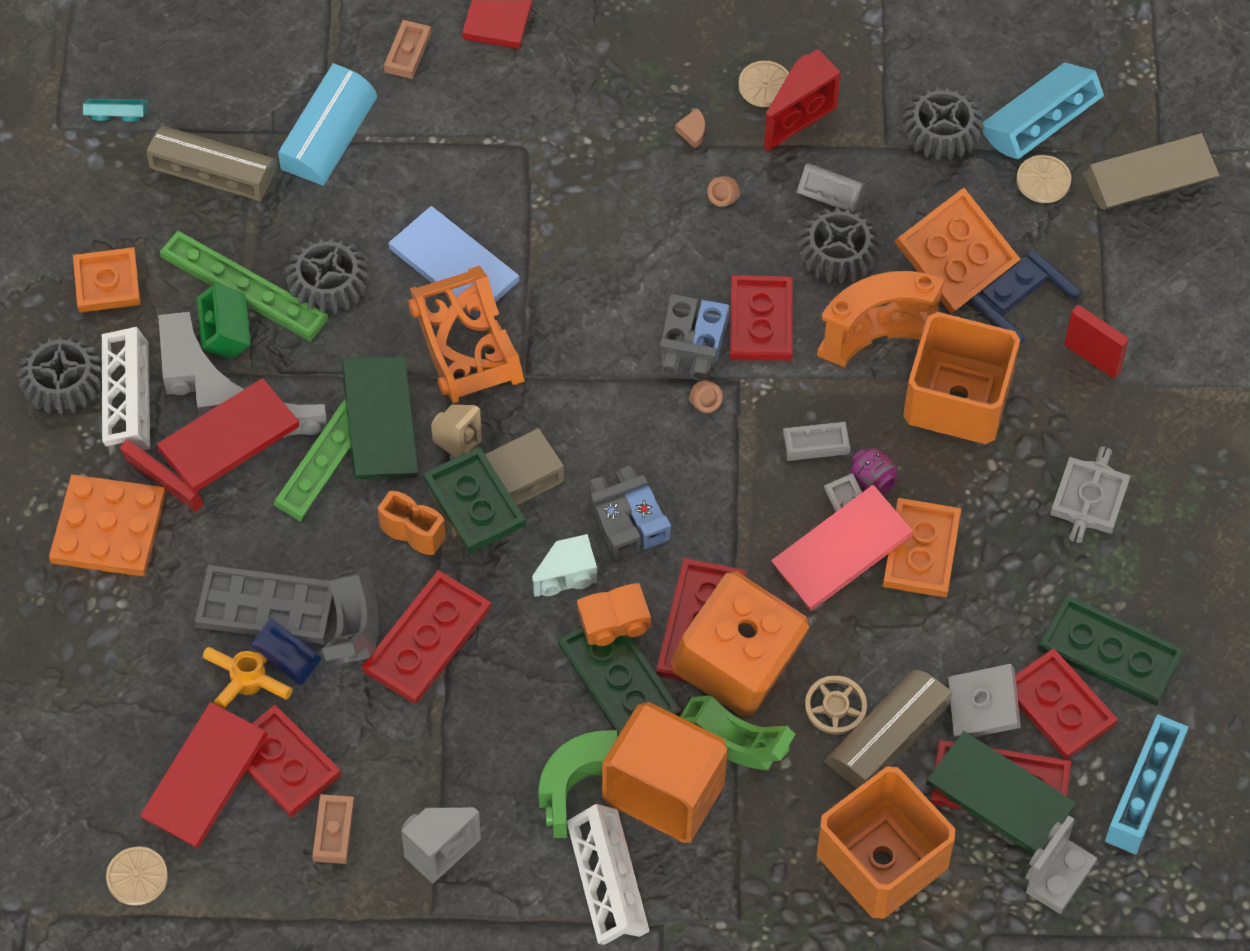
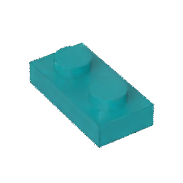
[83,98,148,121]

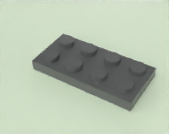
[195,565,334,645]

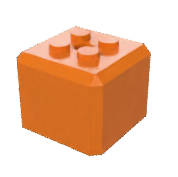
[903,312,1020,444]
[671,572,809,717]
[602,702,727,843]
[817,766,955,919]

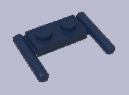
[970,250,1081,344]

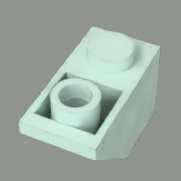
[532,534,597,597]

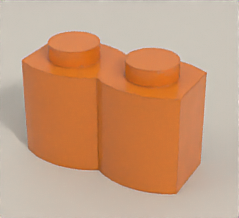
[377,491,446,555]
[577,583,651,646]

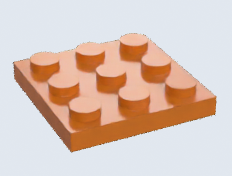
[894,188,1021,314]
[49,474,166,577]

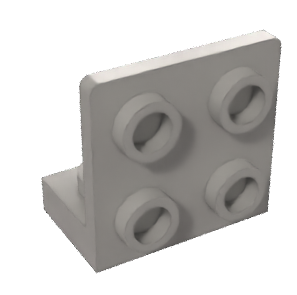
[1025,816,1097,915]

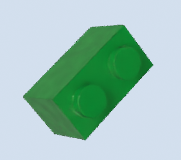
[197,283,251,360]

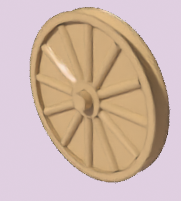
[739,61,789,107]
[1017,155,1071,203]
[106,846,168,906]

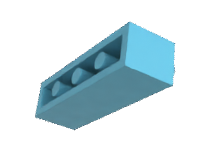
[1105,714,1189,855]

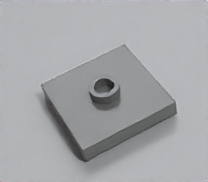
[948,664,1021,740]

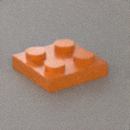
[73,247,141,313]

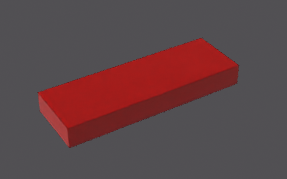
[119,440,203,513]

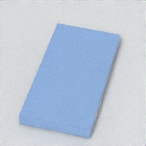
[389,206,519,319]

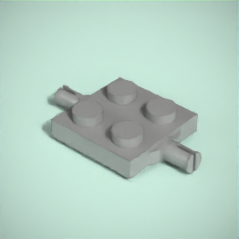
[1050,447,1131,543]

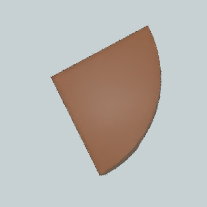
[675,108,705,148]

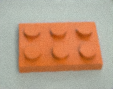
[883,498,961,598]

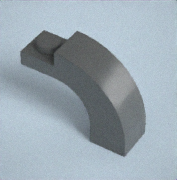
[322,566,379,664]

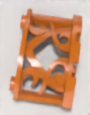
[408,265,525,404]
[817,271,944,367]

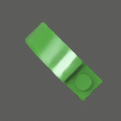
[680,696,795,770]
[539,730,617,838]

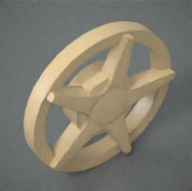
[805,676,867,735]

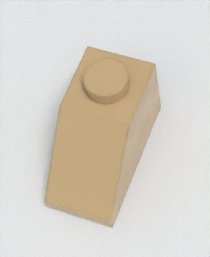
[431,405,482,458]

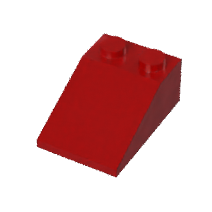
[764,49,841,152]

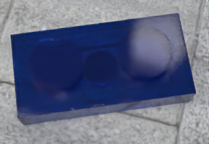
[250,617,322,686]

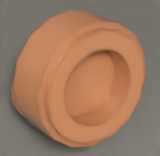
[707,176,741,207]
[689,380,723,413]

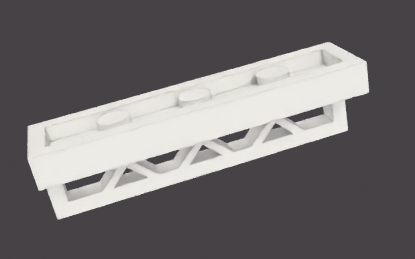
[102,327,150,451]
[567,804,650,945]

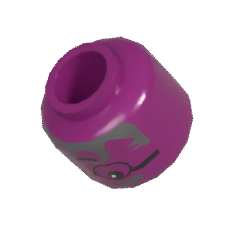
[850,448,898,495]

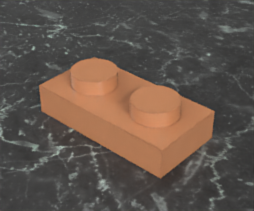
[384,20,431,79]
[312,794,355,864]

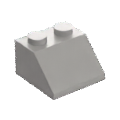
[401,807,481,884]

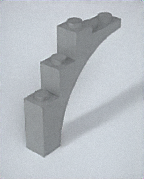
[158,312,327,449]

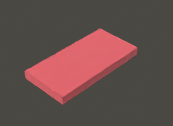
[771,485,913,611]

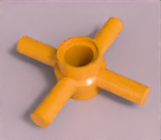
[203,637,293,709]

